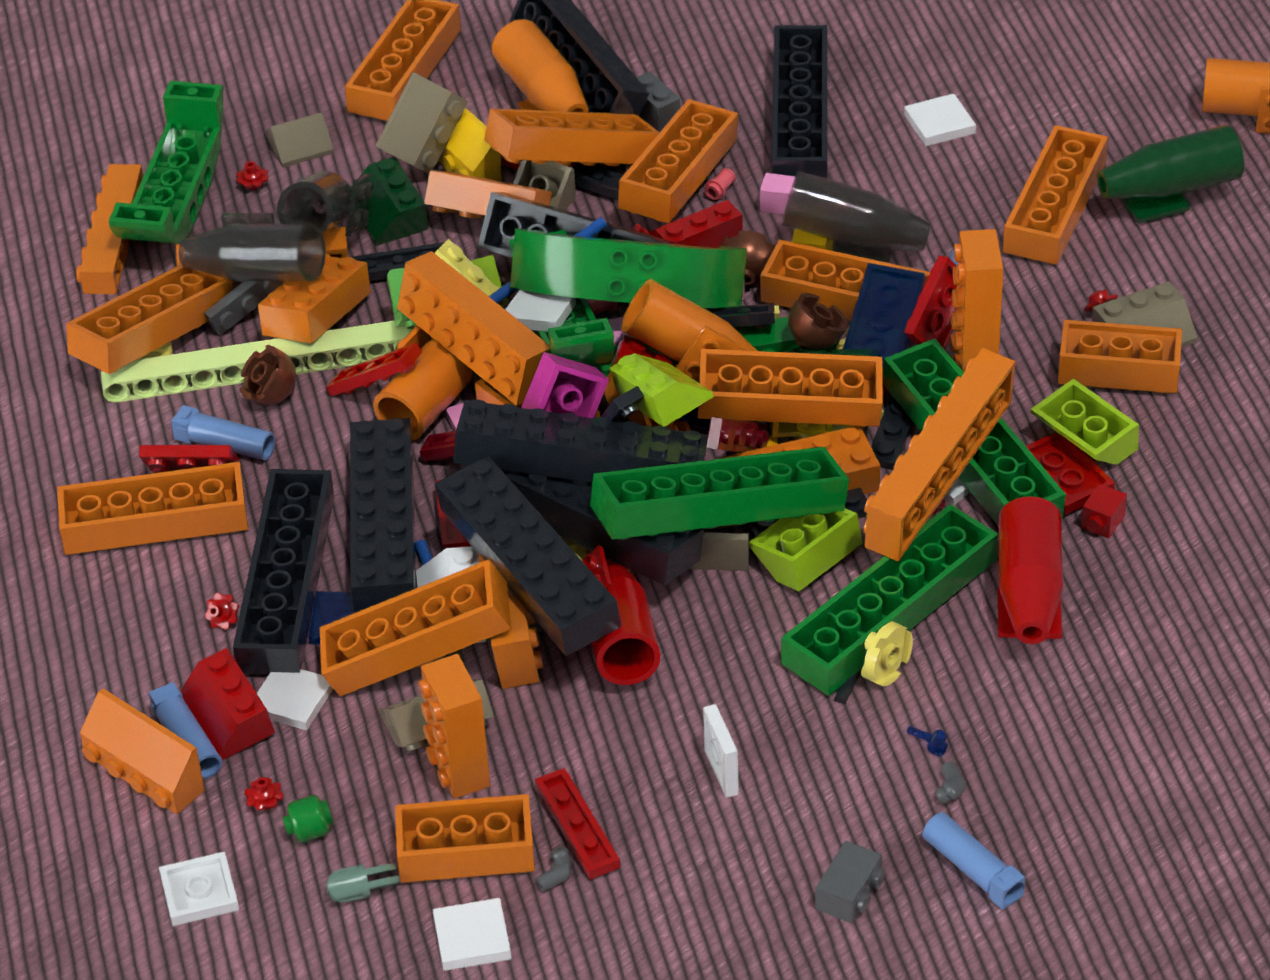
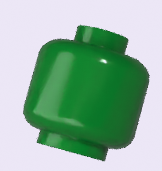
[282,794,334,843]

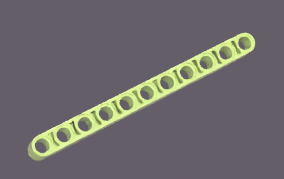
[101,320,413,402]

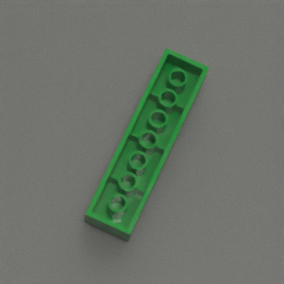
[882,338,1066,526]
[590,446,849,540]
[781,504,998,696]

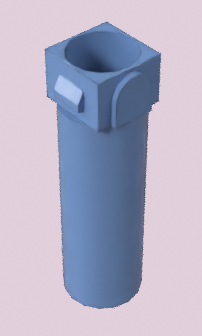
[171,405,275,461]
[148,682,222,779]
[922,812,1025,910]

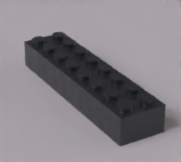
[509,0,650,116]
[771,25,828,187]
[477,192,687,258]
[453,400,708,483]
[350,418,416,613]
[435,456,622,656]
[466,465,704,586]
[233,469,334,674]

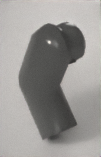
[936,761,966,804]
[535,846,573,892]

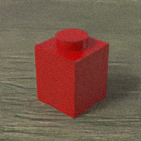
[1081,484,1127,539]

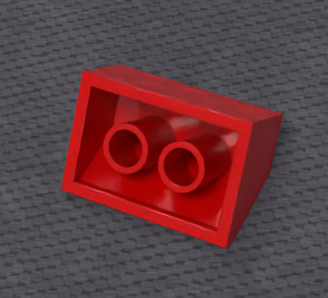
[649,200,743,248]
[180,647,275,761]

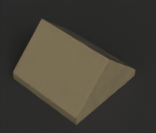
[265,112,334,168]
[513,160,576,210]
[689,532,751,571]

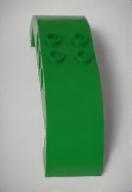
[108,80,224,244]
[510,228,747,308]
[509,230,614,367]

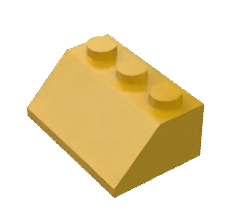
[438,107,501,182]

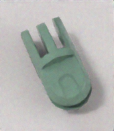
[326,863,400,903]

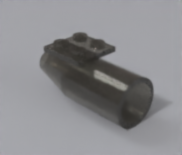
[782,170,931,263]
[277,171,374,239]
[179,213,325,282]

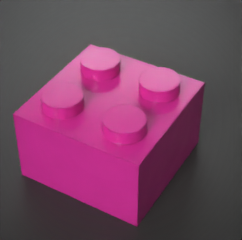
[522,352,609,418]

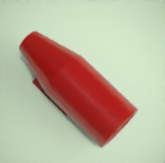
[997,497,1063,644]
[582,545,661,685]

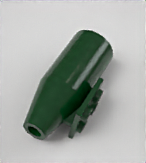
[1097,125,1244,223]

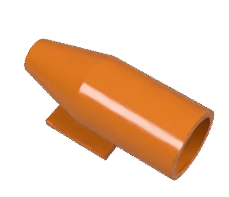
[492,19,588,113]
[1202,57,1270,134]
[621,279,758,383]
[373,324,475,440]

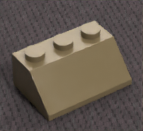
[375,72,468,173]
[1092,281,1197,347]
[379,679,494,751]

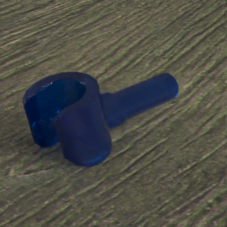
[907,726,948,756]

